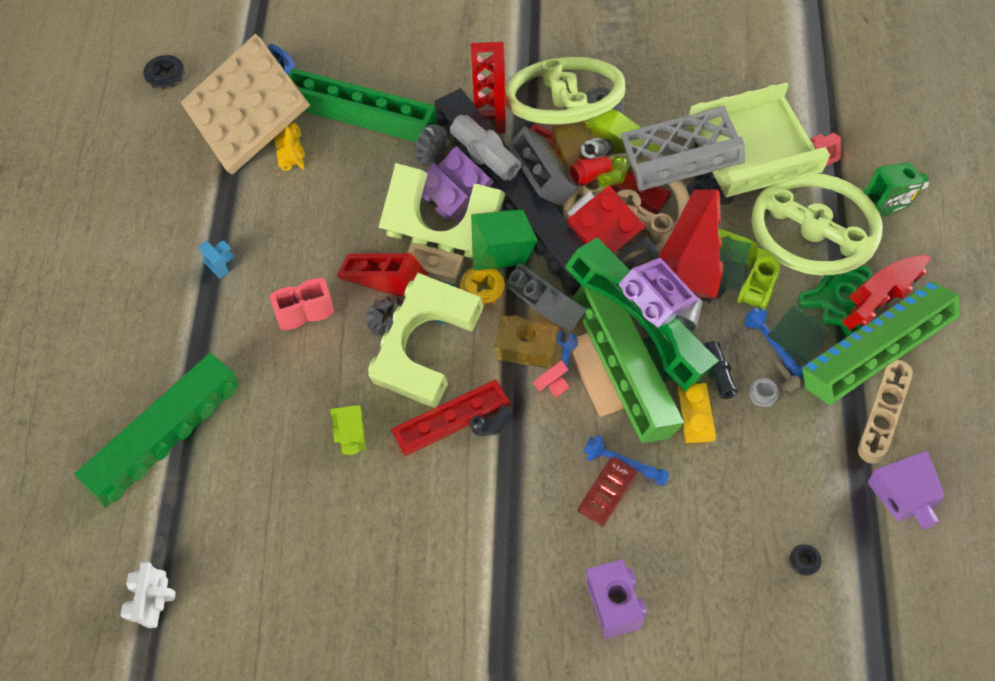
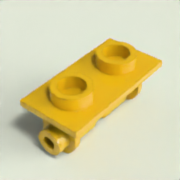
[274,122,305,171]

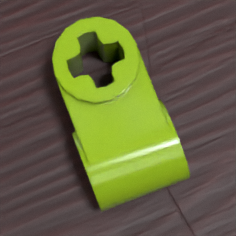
[737,256,780,310]

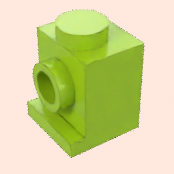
[330,405,367,455]

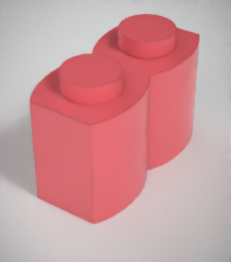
[269,278,334,330]

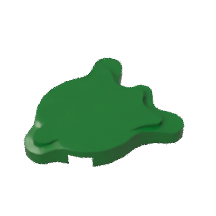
[797,266,872,337]

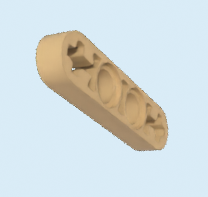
[858,360,913,464]

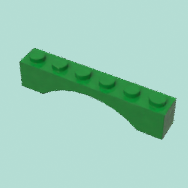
[565,237,719,392]

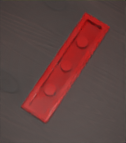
[391,379,510,457]

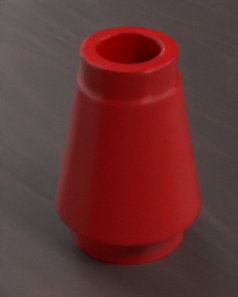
[570,156,612,186]

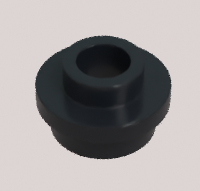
[789,544,822,576]

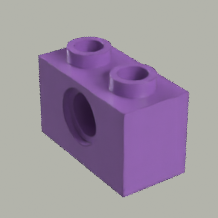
[585,559,647,639]

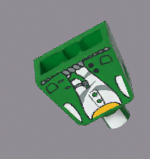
[863,162,929,218]

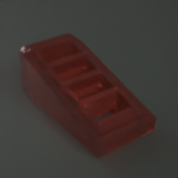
[577,456,637,527]

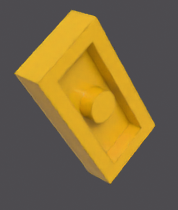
[676,383,716,444]

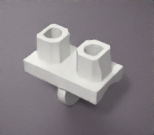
[121,562,175,628]

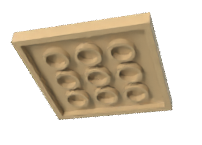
[180,34,310,175]

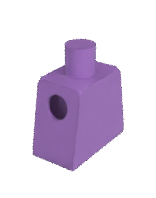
[868,451,944,530]

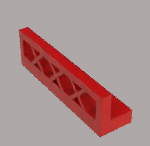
[471,42,506,133]

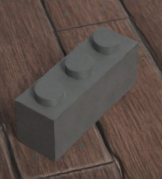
[507,126,578,207]

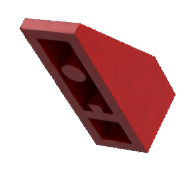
[336,253,428,296]

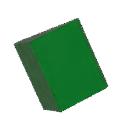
[471,209,538,270]

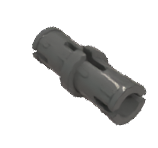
[581,137,613,158]

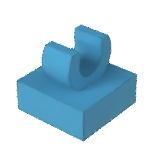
[198,241,234,279]

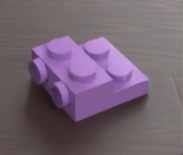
[422,146,494,222]
[619,258,699,328]

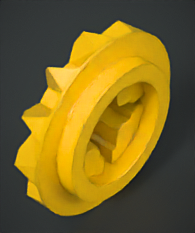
[460,268,505,306]

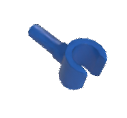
[556,331,578,373]

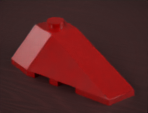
[658,189,723,298]

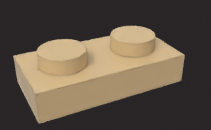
[407,242,464,284]

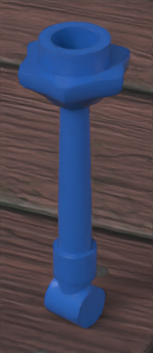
[744,307,804,379]
[583,434,670,486]

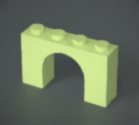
[379,163,505,259]
[368,273,484,408]

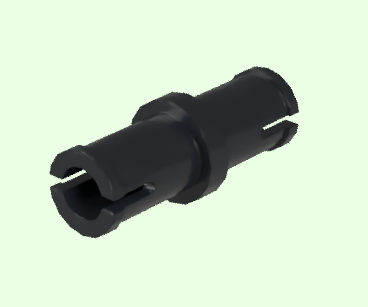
[704,341,738,399]

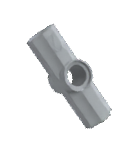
[450,114,521,181]

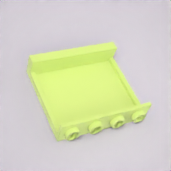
[688,83,830,197]

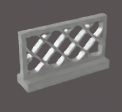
[621,106,745,191]

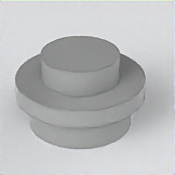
[749,378,779,407]

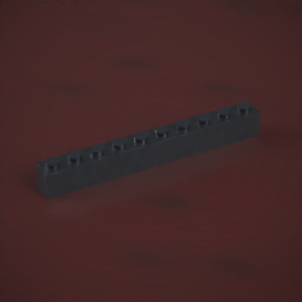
[434,88,585,297]

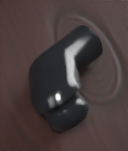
[470,405,513,436]

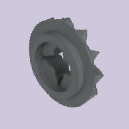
[415,124,448,167]
[366,296,403,337]

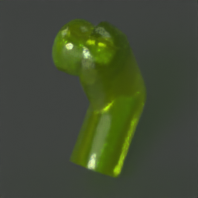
[598,156,629,187]

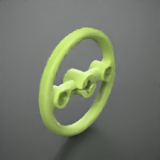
[505,57,626,124]
[751,173,883,275]

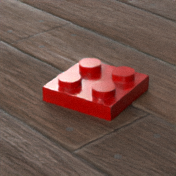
[566,185,646,254]

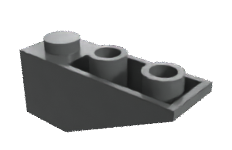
[505,263,587,333]

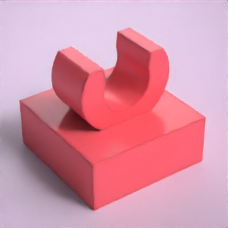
[810,133,841,167]
[533,360,570,398]

